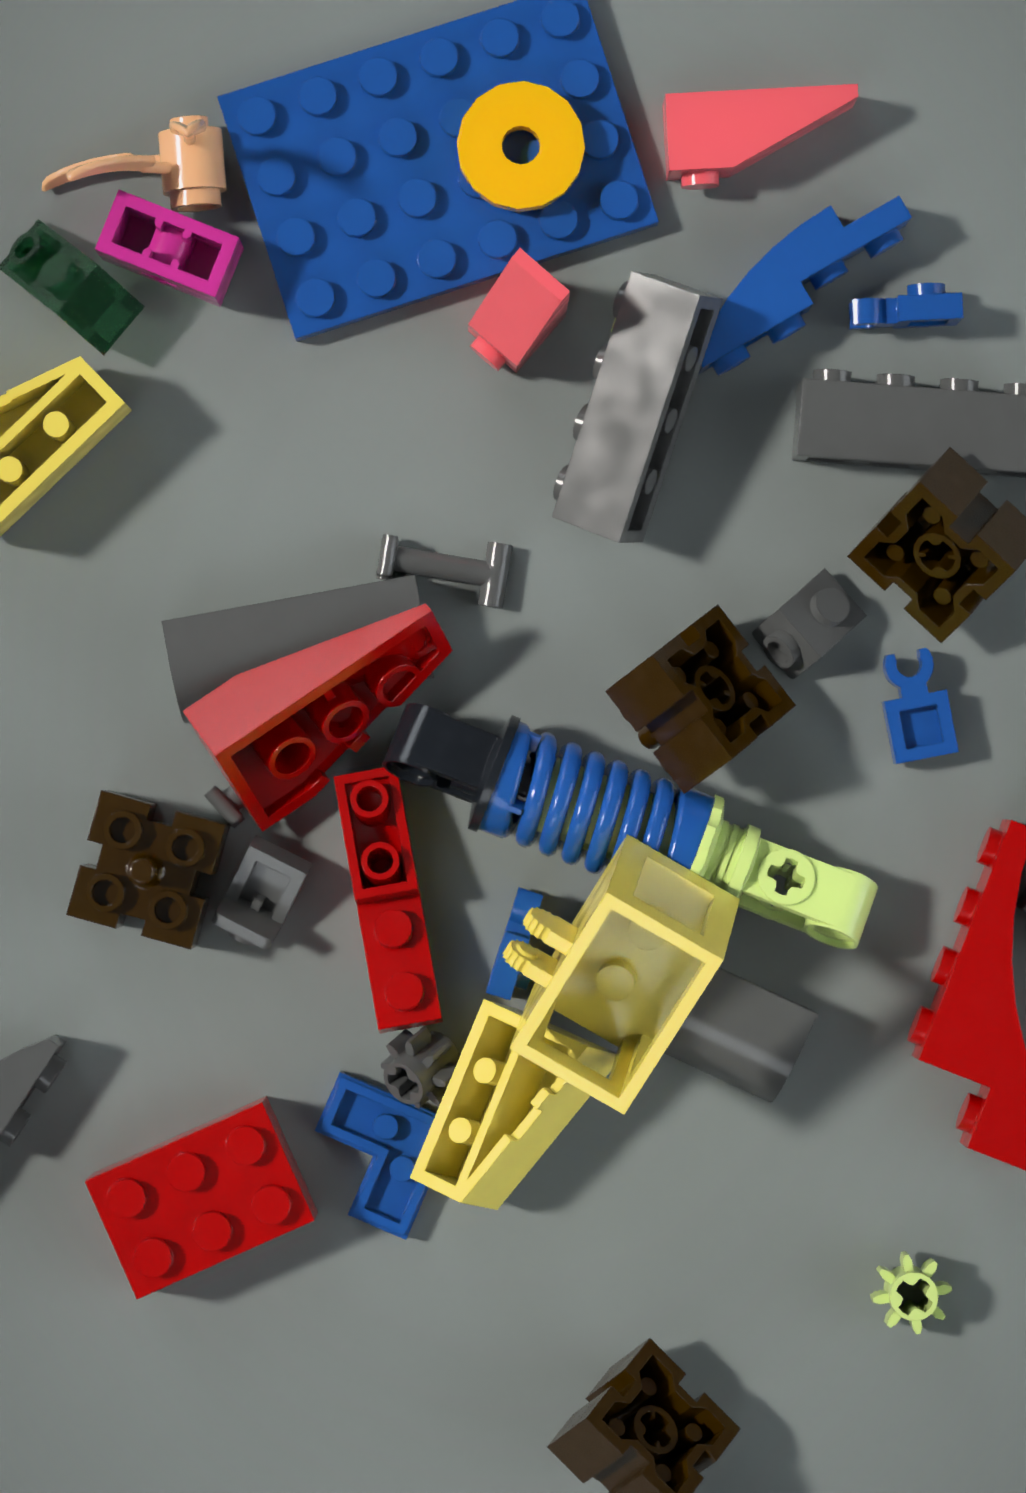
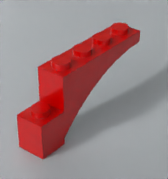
[907,819,1026,1171]

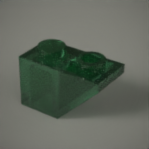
[0,219,145,355]

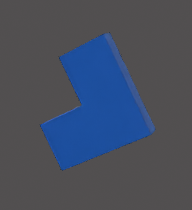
[315,1071,437,1240]

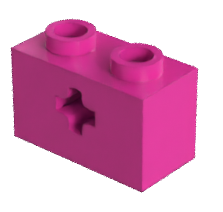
[95,189,244,307]

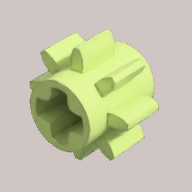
[870,1251,952,1334]

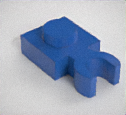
[848,283,964,330]
[881,648,959,764]
[486,887,543,1000]

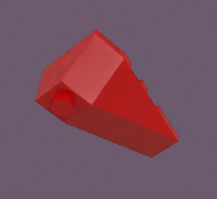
[183,603,453,832]

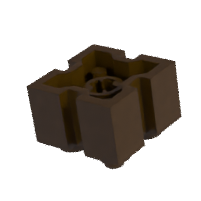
[847,447,1026,643]
[605,604,796,794]
[66,790,230,950]
[547,1338,741,1493]

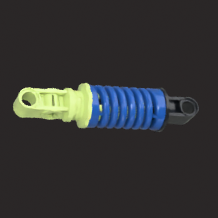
[382,703,878,949]

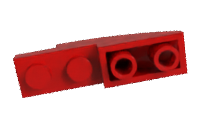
[333,767,443,1034]

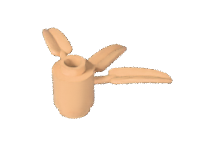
[42,115,227,212]

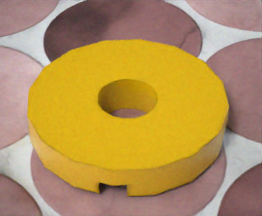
[457,81,585,212]

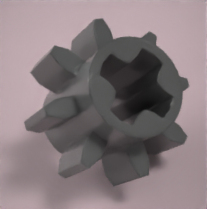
[381,1026,459,1109]

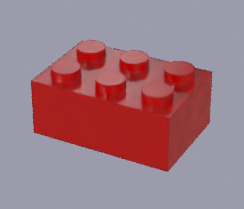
[85,1096,318,1299]

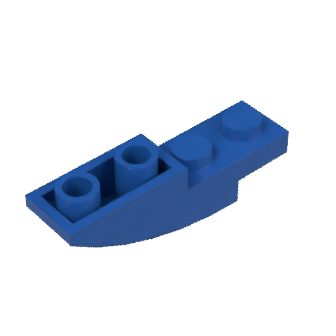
[699,196,912,376]

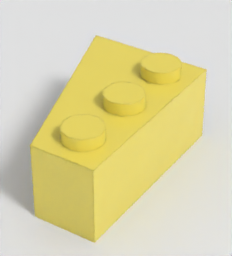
[0,356,132,537]
[410,999,617,1210]

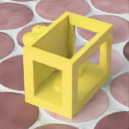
[503,834,740,1115]

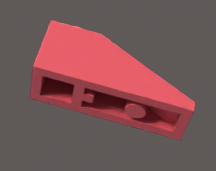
[662,84,858,190]
[468,248,570,373]

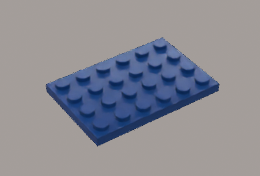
[217,0,659,342]

